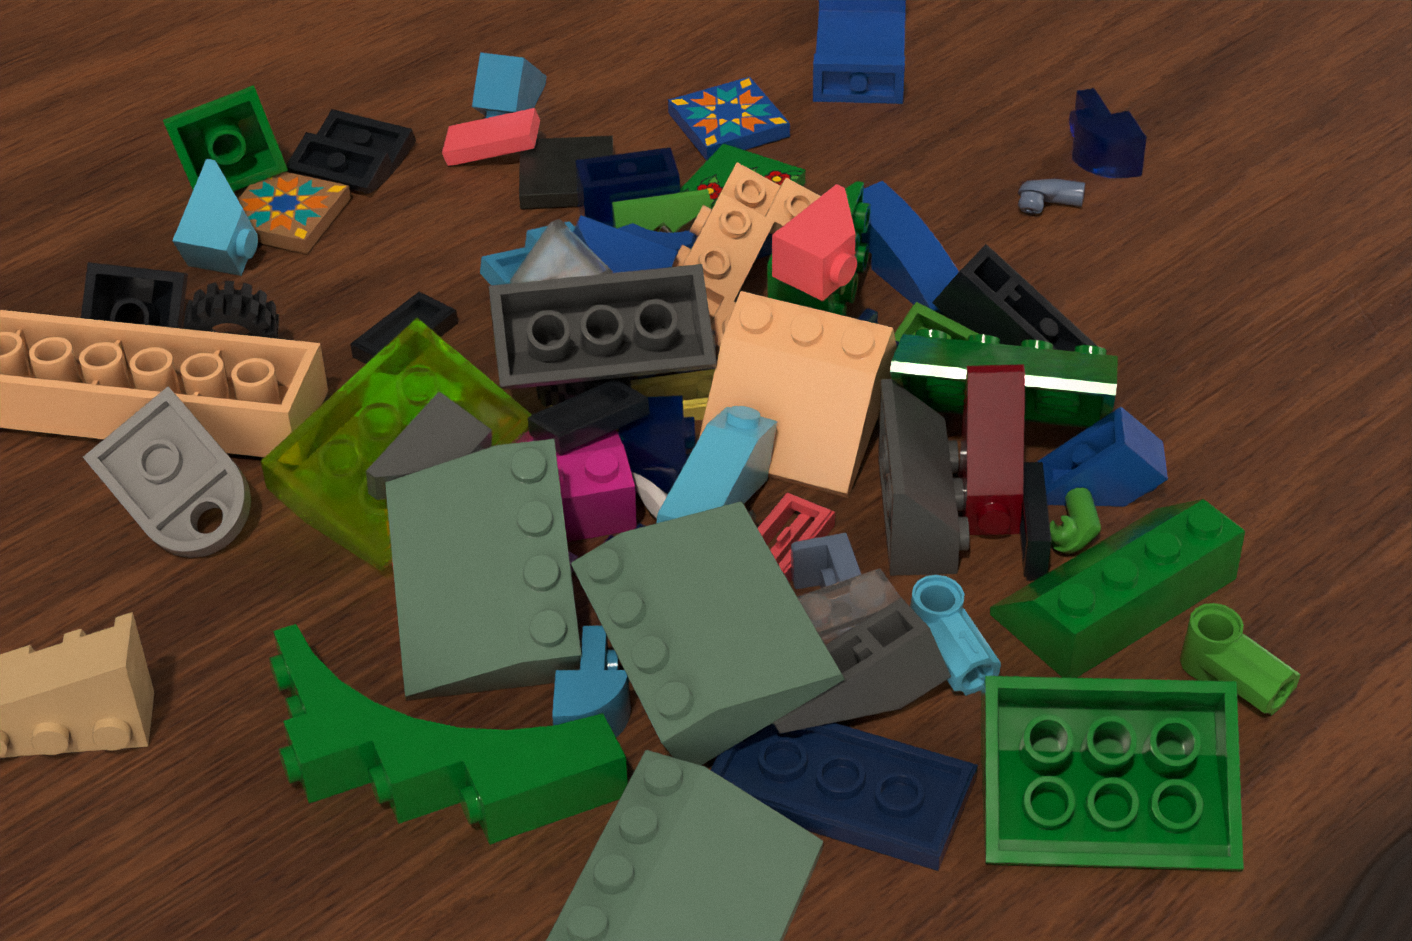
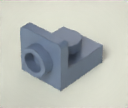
[791,533,864,625]

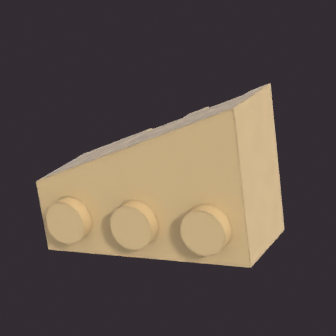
[0,612,154,758]

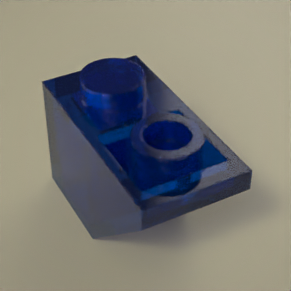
[619,395,696,494]

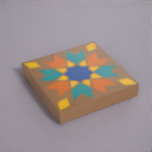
[238,172,351,254]

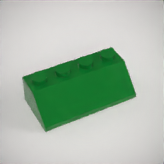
[990,499,1245,678]

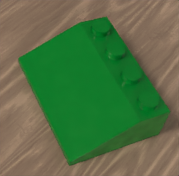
[890,329,1118,428]
[981,676,1244,871]

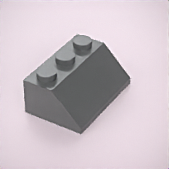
[878,379,969,576]

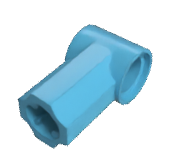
[910,575,1001,696]

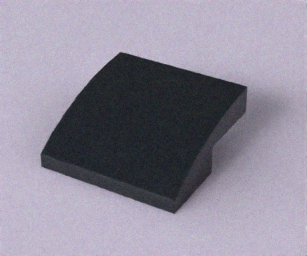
[286,109,416,194]

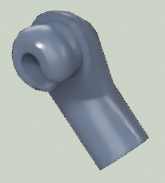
[1018,179,1086,214]

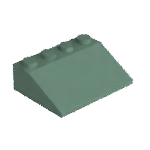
[385,439,581,701]
[571,501,845,765]
[546,750,823,941]

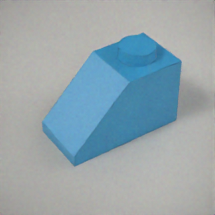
[472,52,547,118]

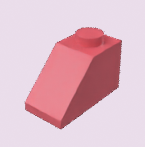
[772,184,857,301]

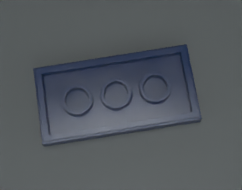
[711,723,978,871]

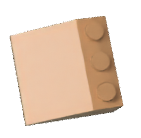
[699,291,897,498]

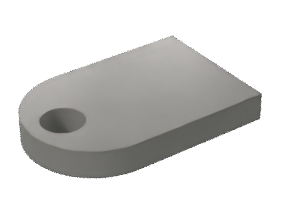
[83,386,251,558]

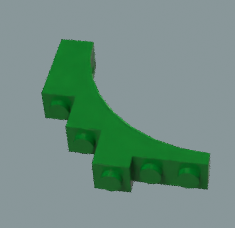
[269,624,628,845]

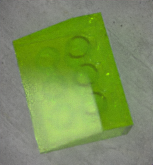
[261,318,532,571]

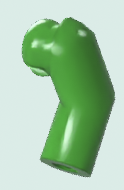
[1050,488,1101,554]

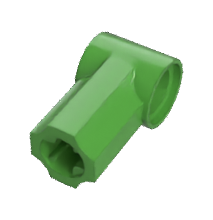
[1180,603,1301,716]

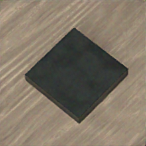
[519,135,615,209]

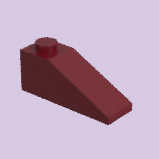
[959,364,1025,535]

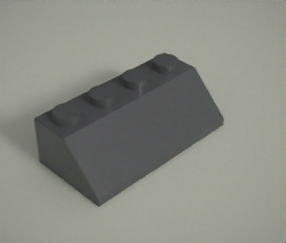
[489,264,716,390]

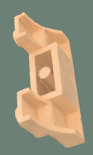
[672,163,821,357]

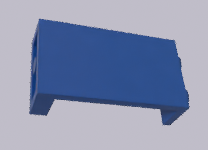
[813,0,906,104]

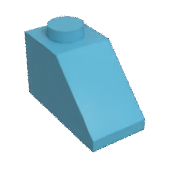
[172,159,258,276]

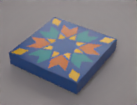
[668,77,790,161]

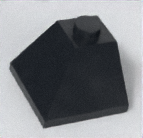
[81,262,188,329]

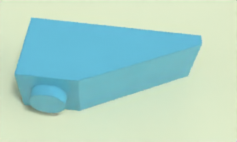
[656,406,777,523]

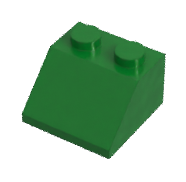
[163,85,288,192]

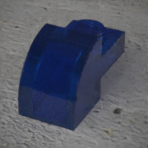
[1069,88,1147,178]

